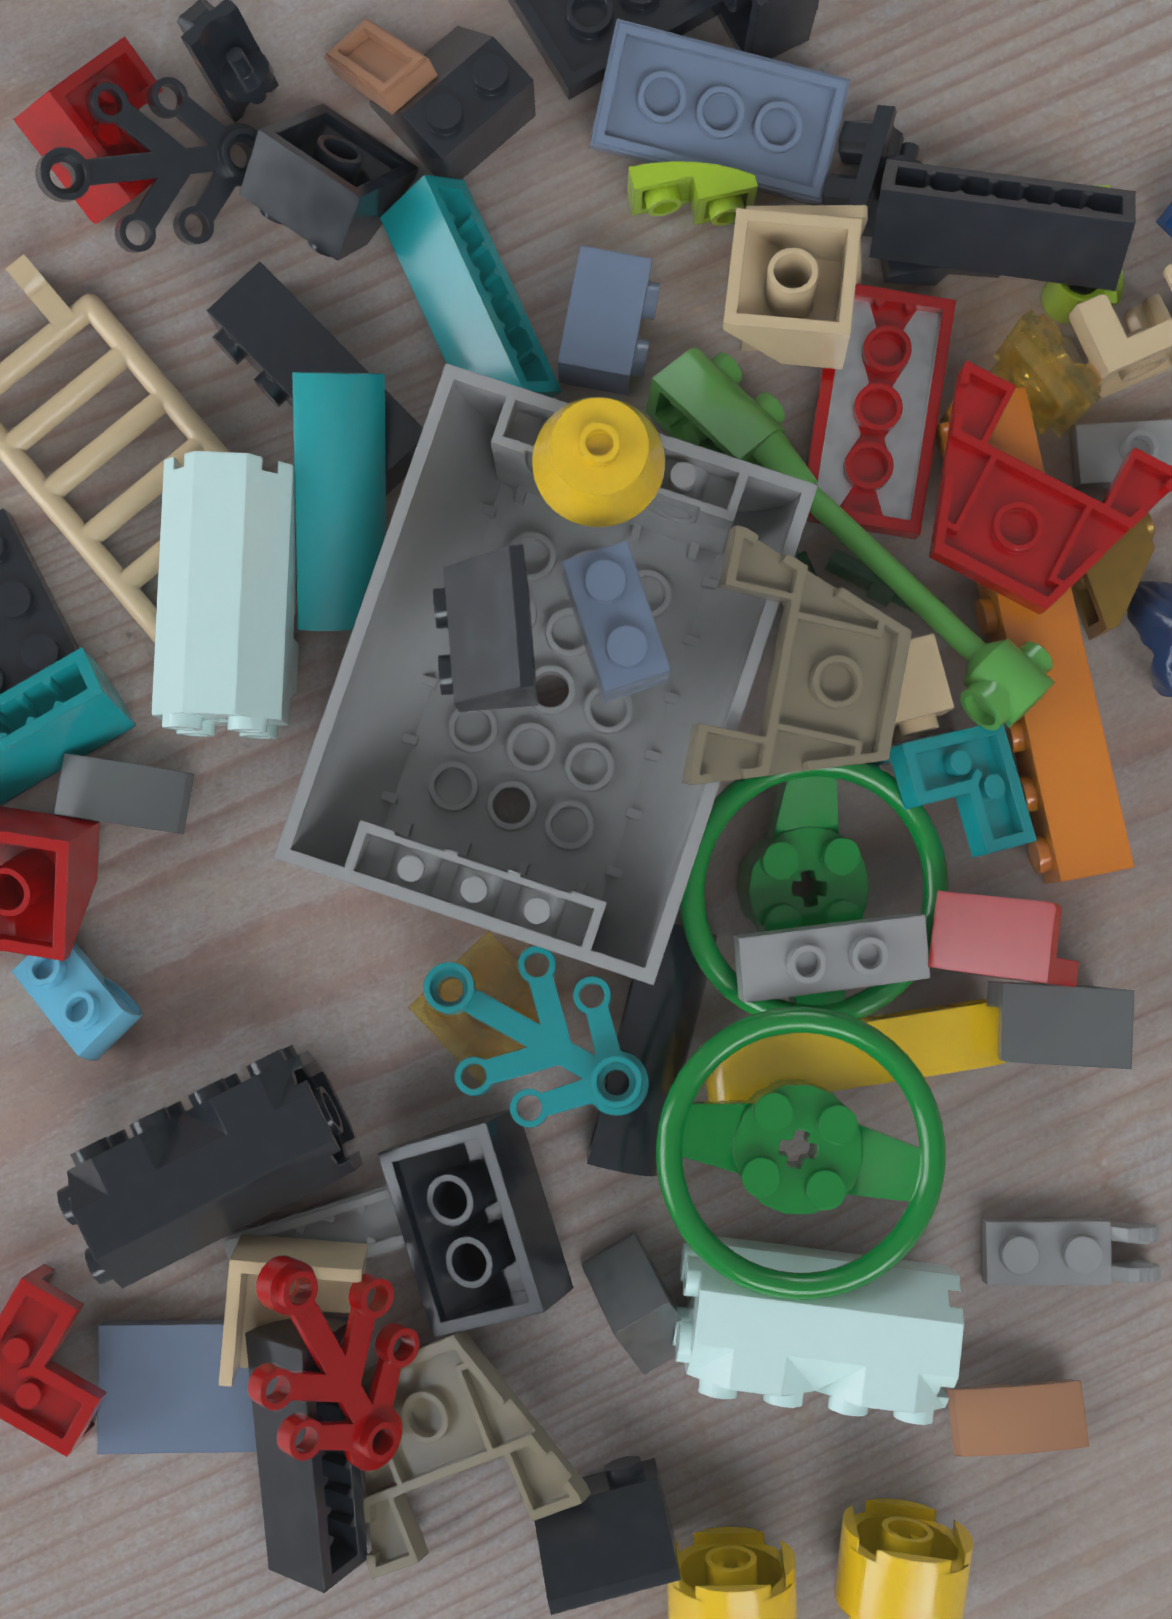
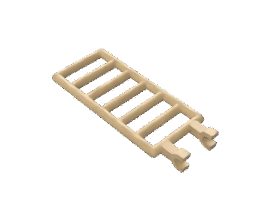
[0,254,297,643]

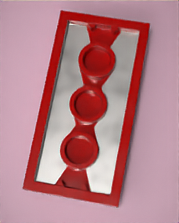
[806,284,956,540]

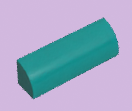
[380,175,562,398]
[292,372,386,631]
[0,647,136,805]

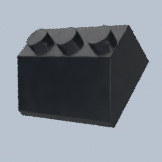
[378,1109,574,1338]

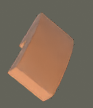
[947,1379,1089,1457]

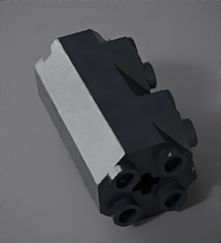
[57,1044,363,1289]

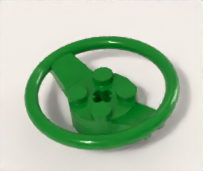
[680,763,949,1020]
[656,1007,946,1300]

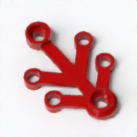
[248,1255,420,1471]

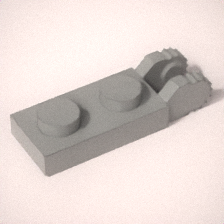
[981,1217,1161,1285]

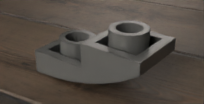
[54,754,194,834]

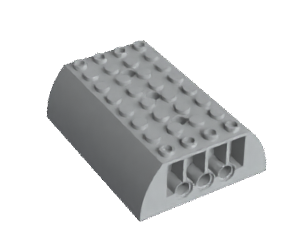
[273,363,818,985]

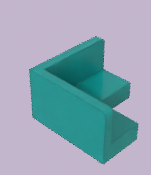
[869,724,1037,858]

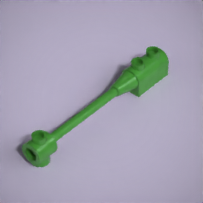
[645,347,1055,731]

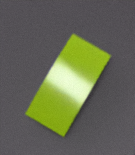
[627,161,758,226]

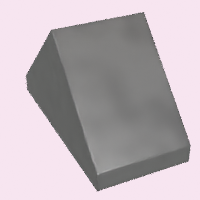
[581,1232,682,1375]

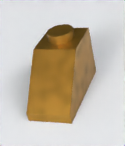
[1071,512,1155,640]

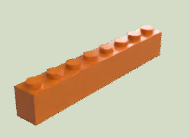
[936,387,1135,884]

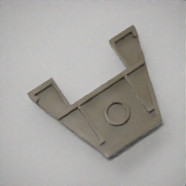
[681,525,912,785]
[361,1331,591,1579]

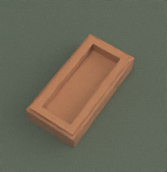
[324,19,438,115]

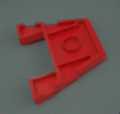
[929,360,1172,615]

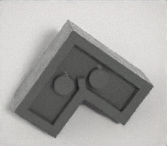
[987,981,1134,1069]

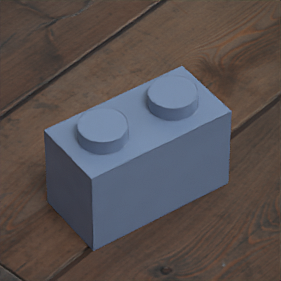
[558,245,661,396]
[562,540,671,703]

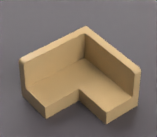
[219,1234,368,1387]

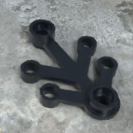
[35,77,258,253]

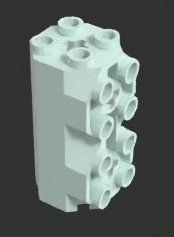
[152,451,299,739]
[672,1236,964,1425]

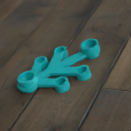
[423,946,649,1128]

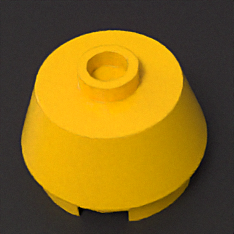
[532,397,665,527]

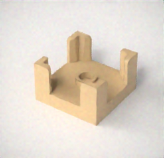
[1042,264,1172,413]

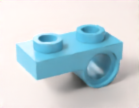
[11,942,143,1061]

